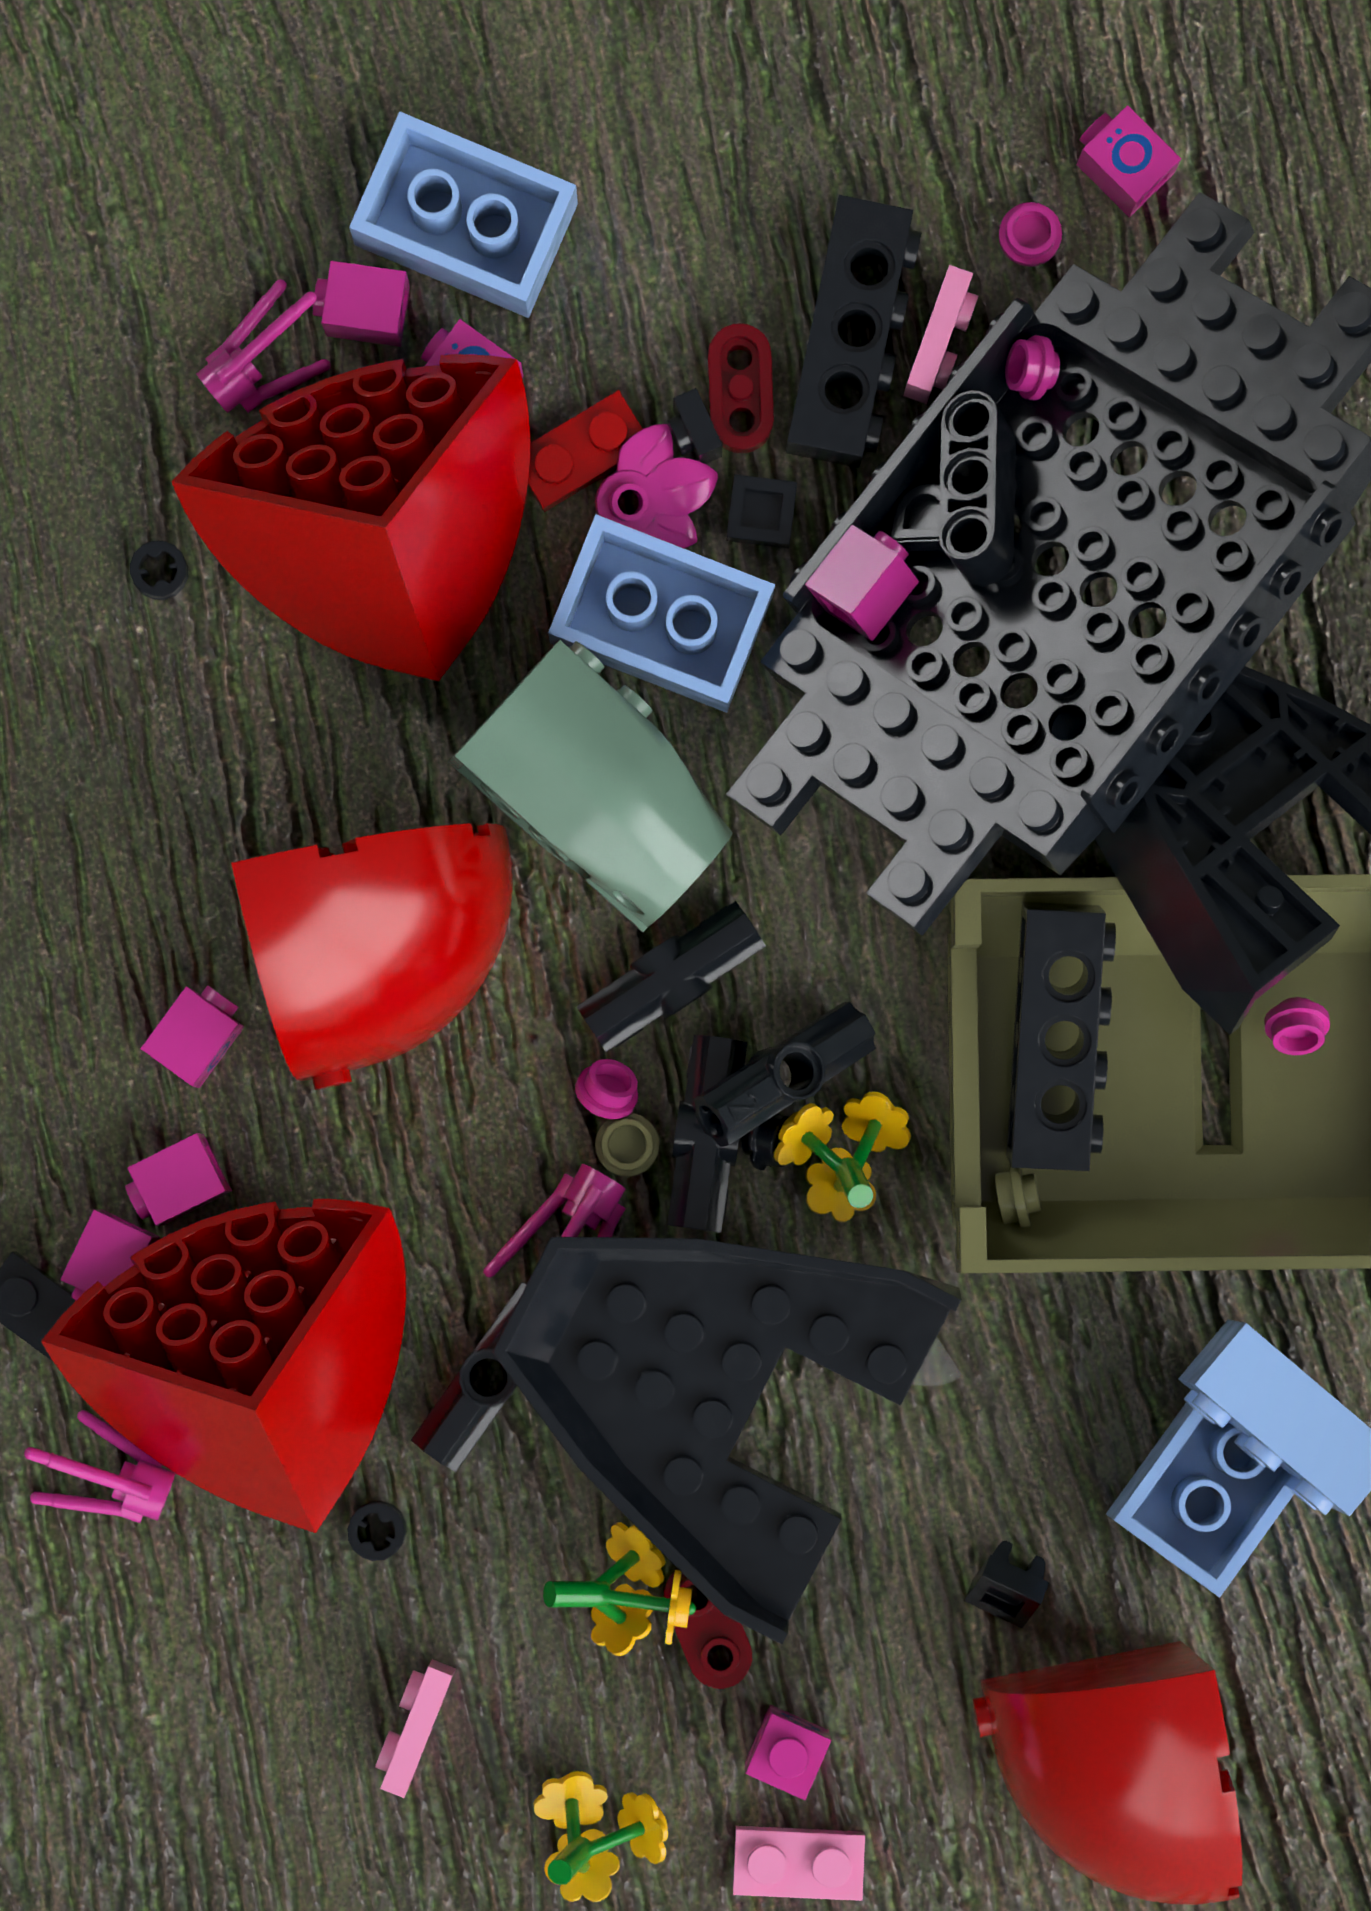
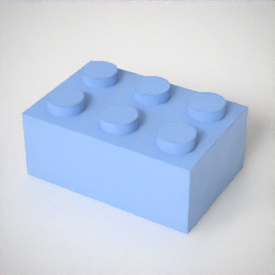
[349,111,578,318]
[548,514,775,713]
[1178,1319,1371,1516]
[1106,1402,1294,1598]

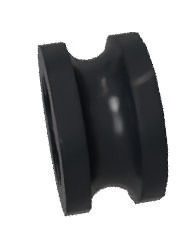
[130,541,188,600]
[347,1501,407,1561]

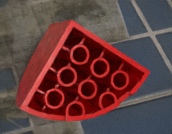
[172,354,530,681]
[231,823,513,1090]
[41,1199,406,1533]
[972,1641,1243,1905]

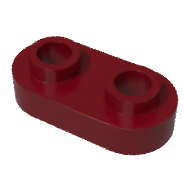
[708,323,774,454]
[664,1568,752,1689]

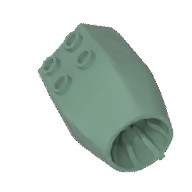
[448,640,733,932]

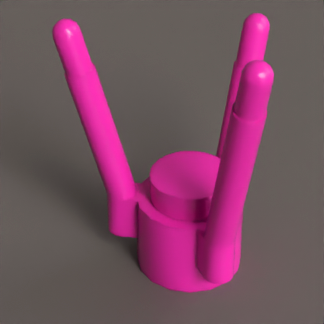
[196,279,331,413]
[483,1164,626,1278]
[24,1410,176,1523]

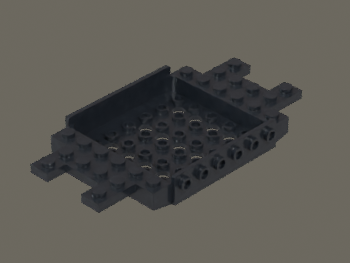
[726,192,1371,936]

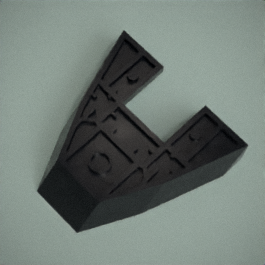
[1052,666,1371,1035]
[492,1237,962,1644]

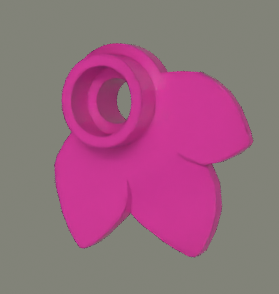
[595,424,718,549]

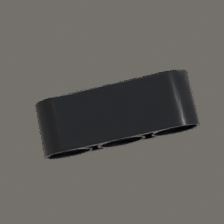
[939,390,1016,586]

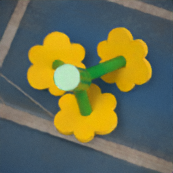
[774,1092,911,1222]
[543,1522,696,1656]
[534,1771,668,1902]

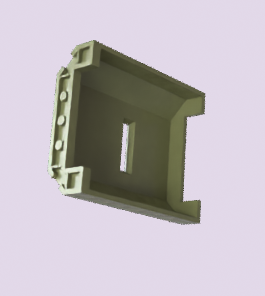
[947,874,1371,1274]

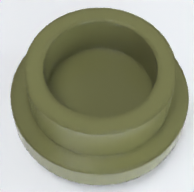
[595,1113,659,1177]
[995,1164,1041,1228]

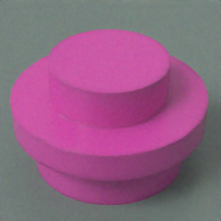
[998,202,1062,267]
[1005,335,1060,400]
[1264,997,1330,1055]
[575,1059,638,1119]

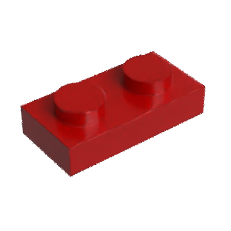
[528,390,643,513]

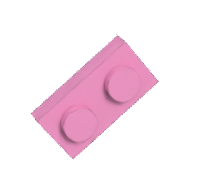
[903,265,979,404]
[375,1659,456,1798]
[733,1826,865,1901]

